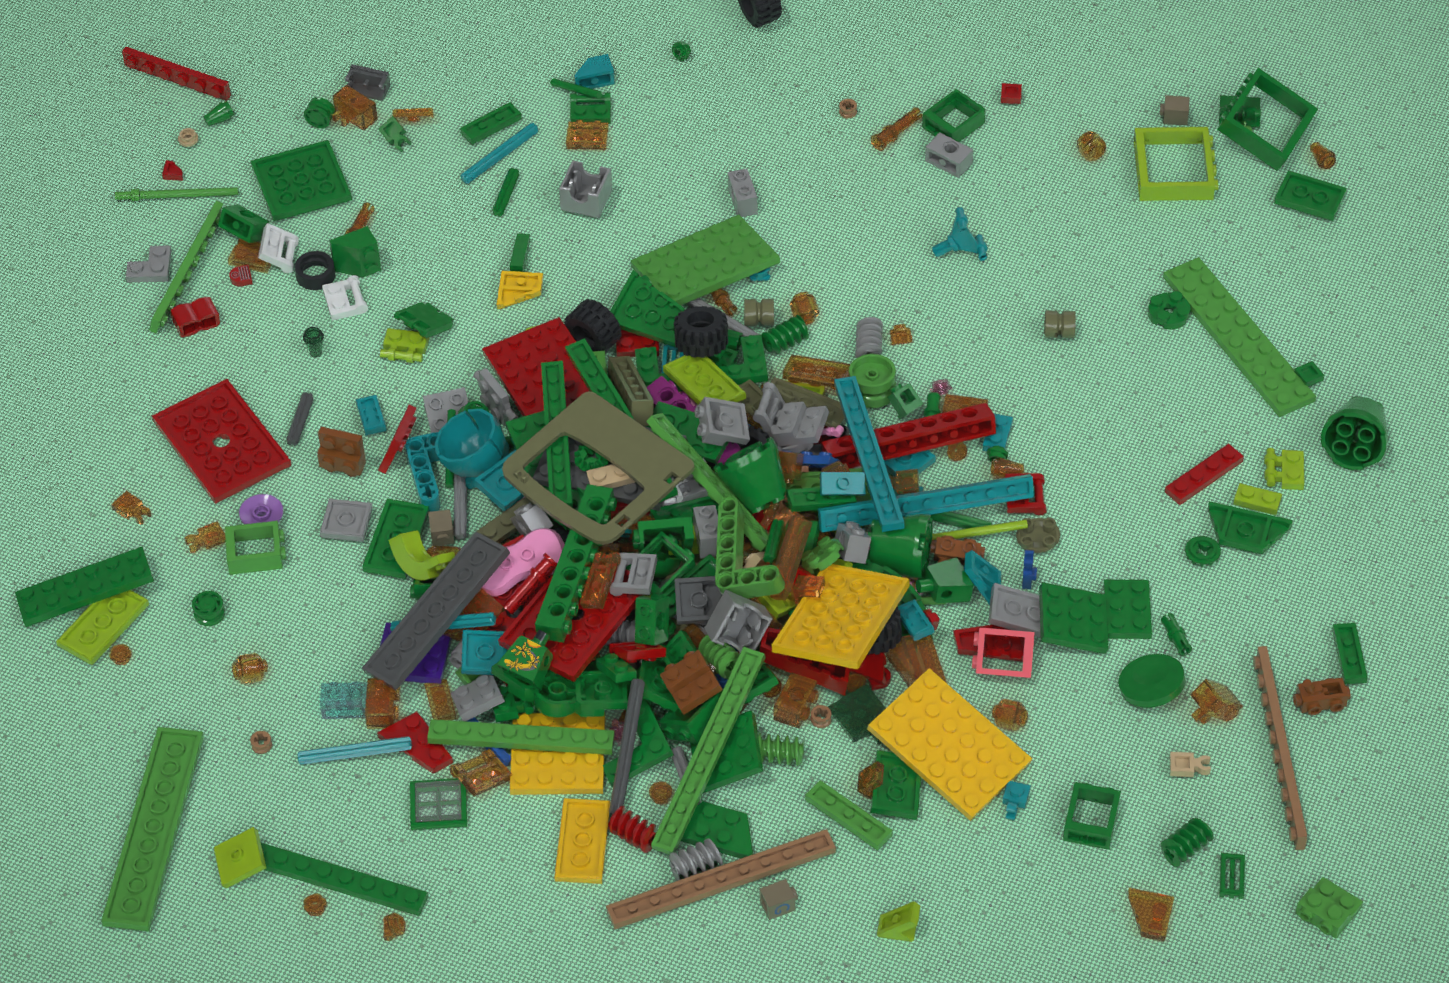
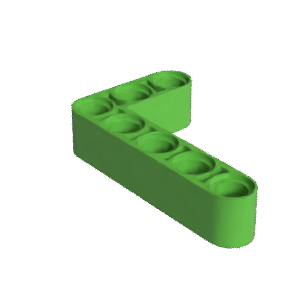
[715,496,785,598]

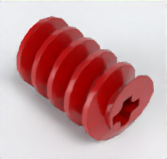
[608,805,657,853]

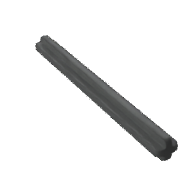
[609,679,645,814]

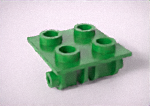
[1219,95,1261,128]

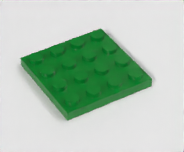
[250,140,352,222]

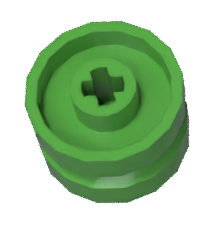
[849,354,896,408]

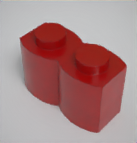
[170,297,220,337]

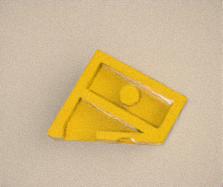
[496,271,544,309]

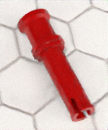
[502,553,557,615]

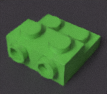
[1295,877,1363,939]

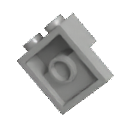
[695,397,750,446]
[771,402,829,446]

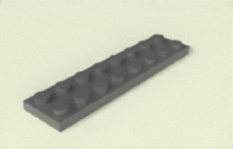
[362,531,510,691]

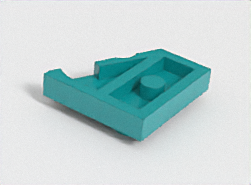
[964,550,1001,605]

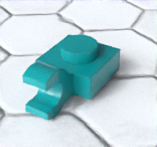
[1002,781,1031,820]

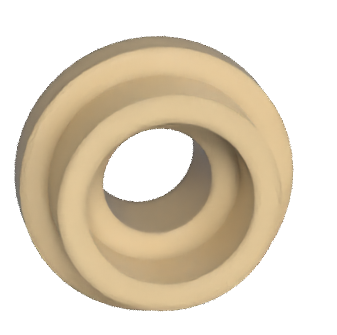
[178,128,199,147]

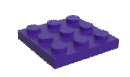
[374,623,453,684]

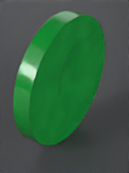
[1118,654,1186,708]

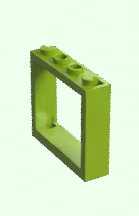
[1133,127,1218,201]

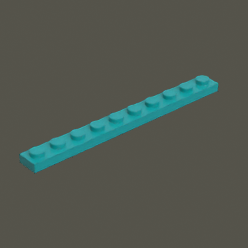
[834,376,904,532]
[818,474,1034,532]

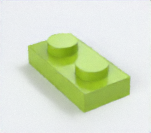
[1233,483,1282,516]

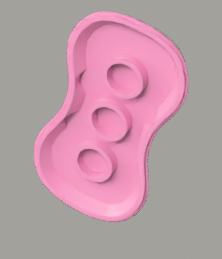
[478,528,565,597]

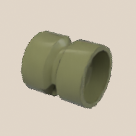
[744,299,774,326]
[1044,310,1076,338]

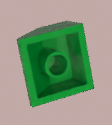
[329,226,381,278]

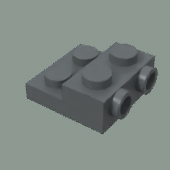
[675,576,722,626]

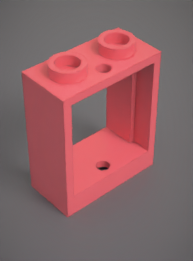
[972,628,1035,678]

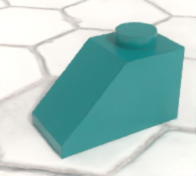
[574,54,615,89]

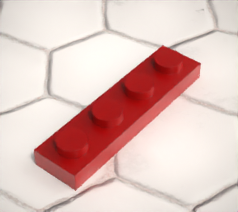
[1165,443,1244,505]

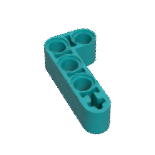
[405,432,440,512]

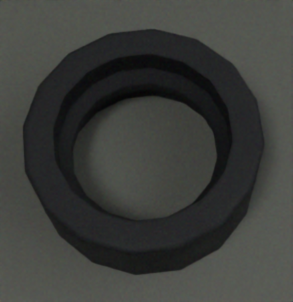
[295,251,335,290]

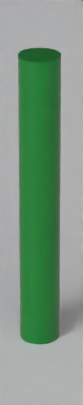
[550,78,602,99]

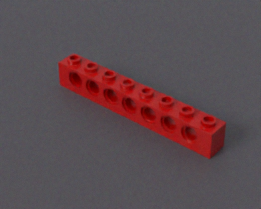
[821,403,996,470]

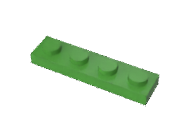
[805,780,893,851]

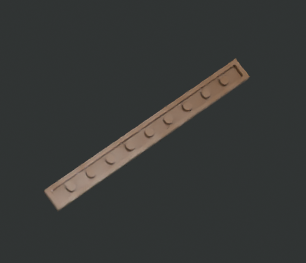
[1253,646,1307,850]
[606,829,836,930]

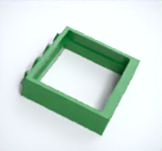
[1217,68,1318,171]

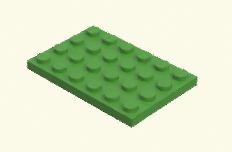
[630,215,780,305]

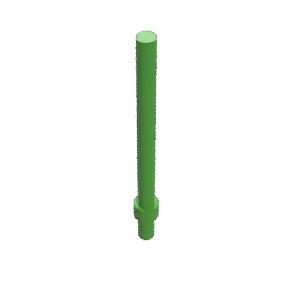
[115,187,239,201]

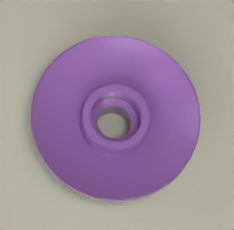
[239,494,283,524]

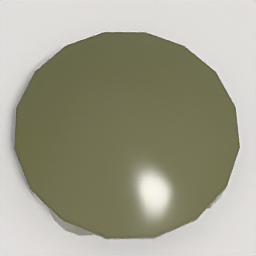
[1016,517,1061,553]

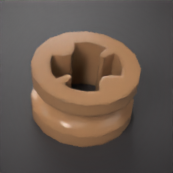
[839,99,857,119]
[811,705,832,728]
[250,731,272,754]

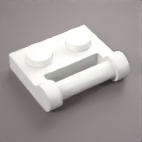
[258,223,299,273]
[322,275,368,321]

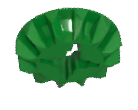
[574,445,609,472]
[1185,536,1221,567]

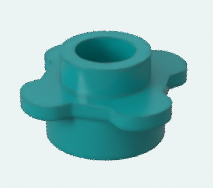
[750,267,770,281]

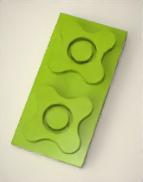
[663,355,746,405]
[56,590,149,665]

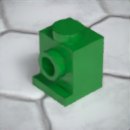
[887,382,923,420]

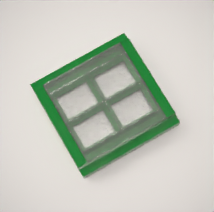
[410,778,467,830]

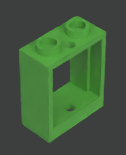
[225,521,286,575]

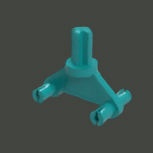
[932,207,988,261]

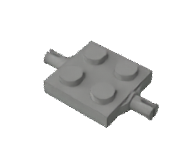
[473,368,519,427]

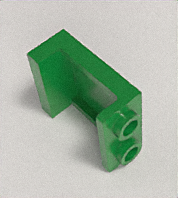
[632,517,694,554]

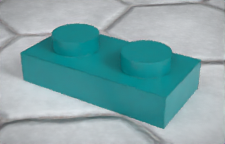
[982,413,1013,452]

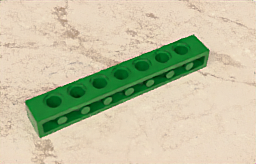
[535,484,617,643]

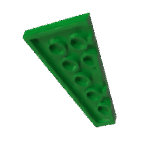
[610,270,728,362]

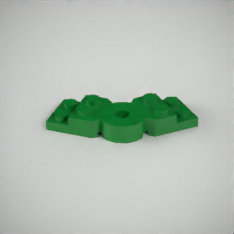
[491,662,628,717]

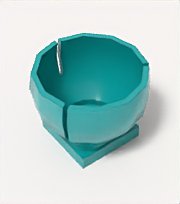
[434,409,509,489]

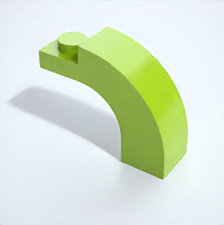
[389,530,455,580]

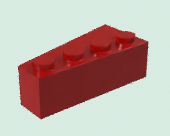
[760,627,850,696]

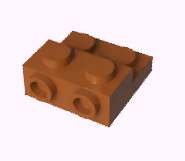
[317,426,366,477]
[660,650,723,714]

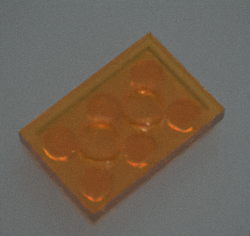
[782,354,850,390]

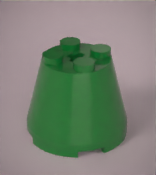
[1321,396,1388,470]
[713,437,787,514]
[867,514,933,581]

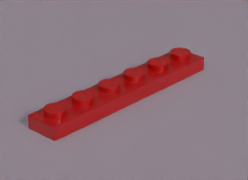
[122,47,231,101]

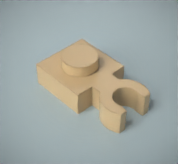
[1170,752,1211,777]

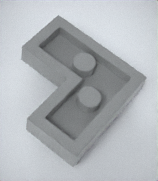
[126,245,172,283]

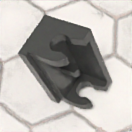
[345,64,391,101]

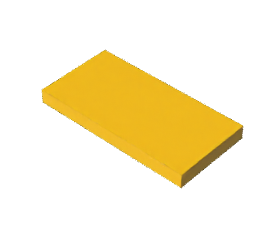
[554,798,610,884]

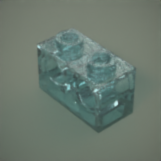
[320,681,369,719]

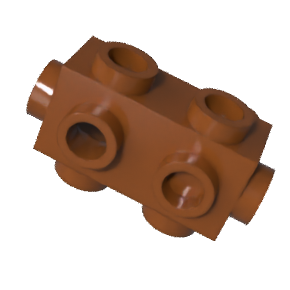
[930,535,985,565]
[1293,677,1351,715]

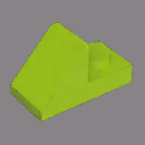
[877,901,921,942]

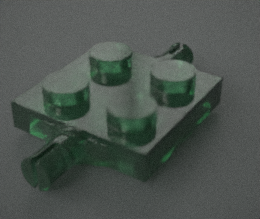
[828,684,886,745]

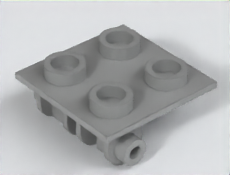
[423,387,468,433]

